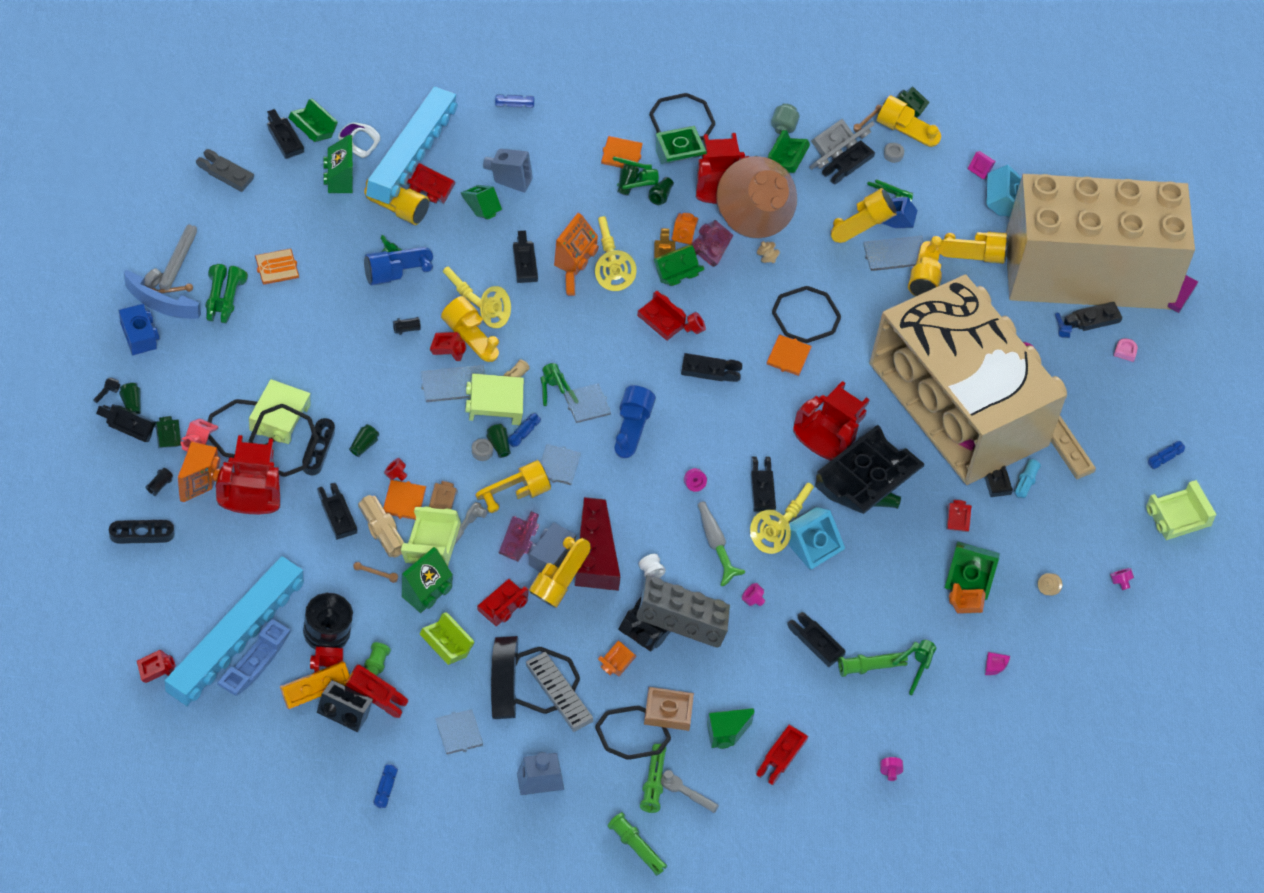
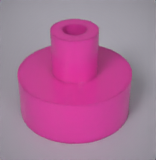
[684,468,707,492]
[1110,568,1134,590]
[742,583,765,606]
[880,757,903,781]

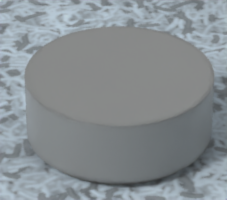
[884,143,904,163]
[144,268,163,289]
[472,439,493,461]

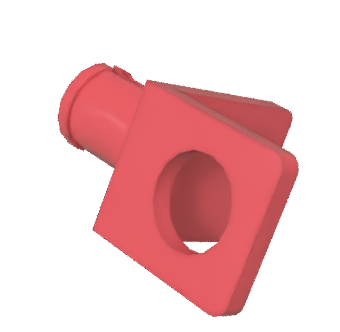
[181,419,218,452]

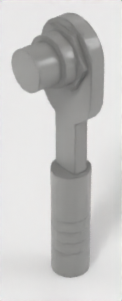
[454,502,487,546]
[661,770,719,813]

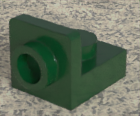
[896,86,930,118]
[154,416,181,448]

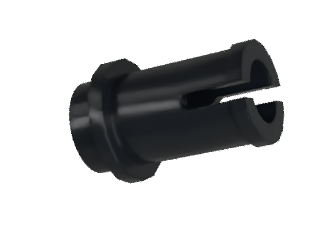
[393,317,421,335]
[145,468,173,496]

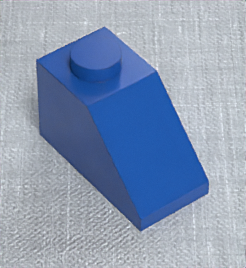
[882,197,918,229]

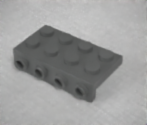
[636,575,730,648]

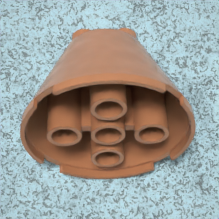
[717,156,797,238]

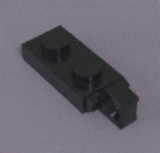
[267,109,304,159]
[513,230,538,283]
[1064,302,1123,331]
[96,404,156,442]
[985,465,1013,497]

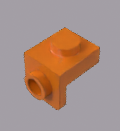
[672,213,699,245]
[949,583,986,613]
[598,640,637,677]

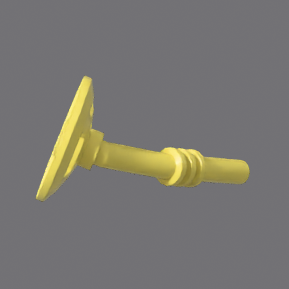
[595,216,637,291]
[443,266,511,328]
[750,483,814,554]

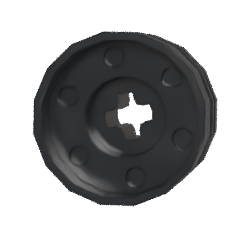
[303,592,353,650]

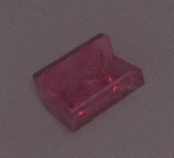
[691,220,733,267]
[499,511,540,562]

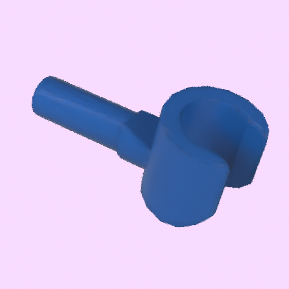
[1055,313,1072,338]

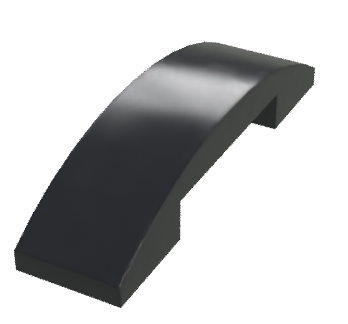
[491,636,518,719]

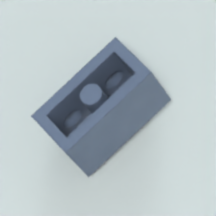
[528,522,576,572]

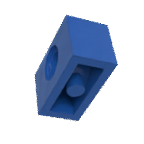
[119,304,159,356]

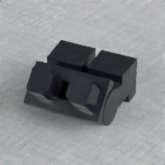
[618,597,671,652]

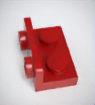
[637,291,686,341]
[477,579,529,627]

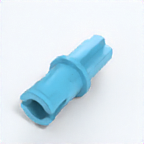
[1014,459,1041,498]

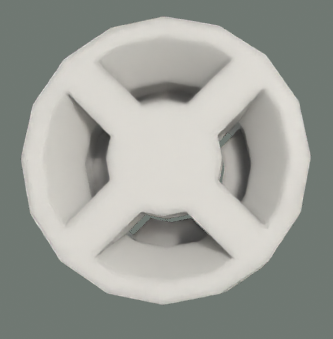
[638,554,666,578]

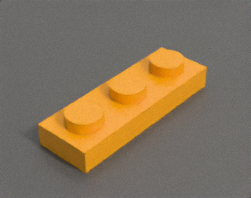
[280,661,350,709]

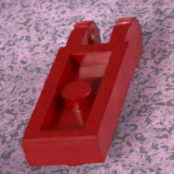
[345,664,408,718]
[756,724,809,785]

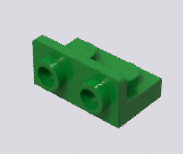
[654,245,705,286]

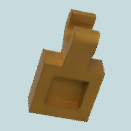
[654,228,675,259]

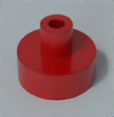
[684,312,706,334]
[384,458,407,481]

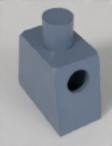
[483,149,533,193]
[517,752,564,795]

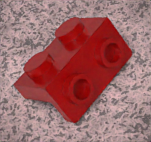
[407,163,456,204]

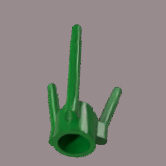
[613,156,659,189]
[867,179,913,202]
[540,363,578,406]
[892,640,937,695]

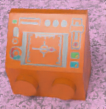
[554,213,599,275]
[178,441,220,502]

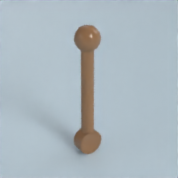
[853,105,882,132]
[151,283,193,293]
[353,562,398,583]

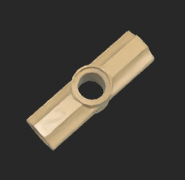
[358,495,404,558]

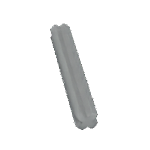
[159,224,197,291]

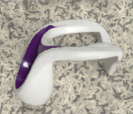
[338,122,380,158]

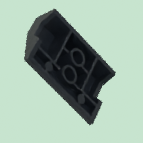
[815,425,924,514]

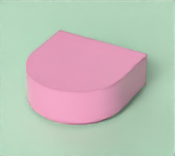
[1114,338,1138,362]

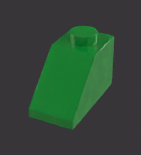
[460,185,502,219]
[707,708,755,749]

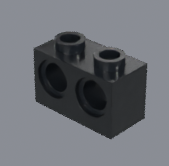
[316,680,373,732]

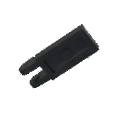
[822,140,875,185]
[681,353,743,382]
[750,457,776,512]
[317,483,357,540]
[787,612,846,667]

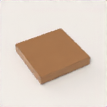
[644,687,694,731]

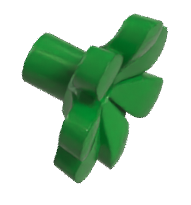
[380,235,402,252]

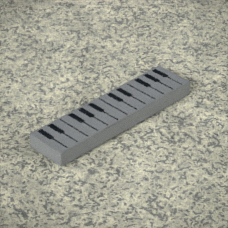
[526,652,593,732]

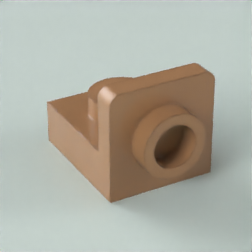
[429,481,458,509]

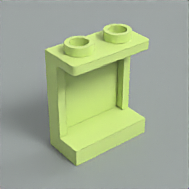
[465,374,524,425]
[249,379,311,444]
[1146,480,1217,540]
[401,506,461,566]

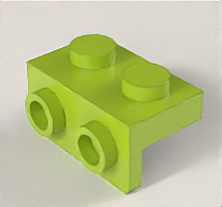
[419,612,474,665]

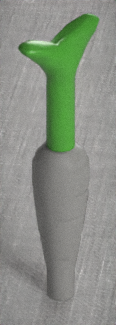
[698,502,745,586]

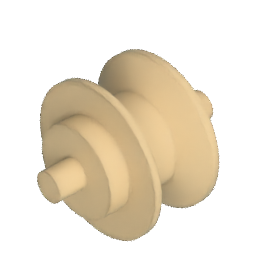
[757,241,780,263]
[1038,573,1063,596]

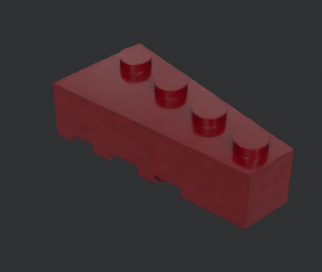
[575,497,621,591]

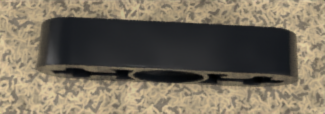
[302,418,335,476]
[108,520,175,544]

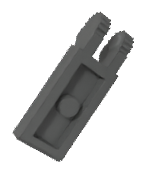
[196,149,254,192]

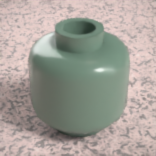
[771,104,800,134]

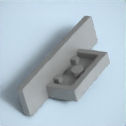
[810,119,875,170]

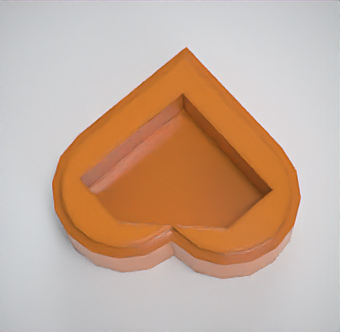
[566,270,576,296]

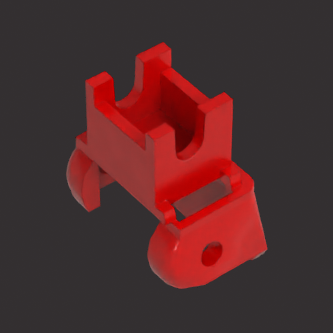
[696,133,749,204]
[793,381,870,461]
[215,435,280,515]

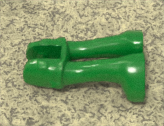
[205,264,248,324]

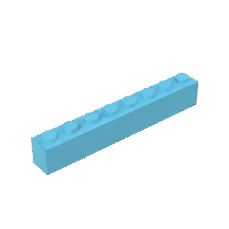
[366,86,458,204]
[164,556,304,706]

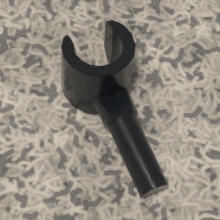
[93,378,120,403]

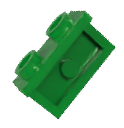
[288,98,338,142]
[768,130,810,173]

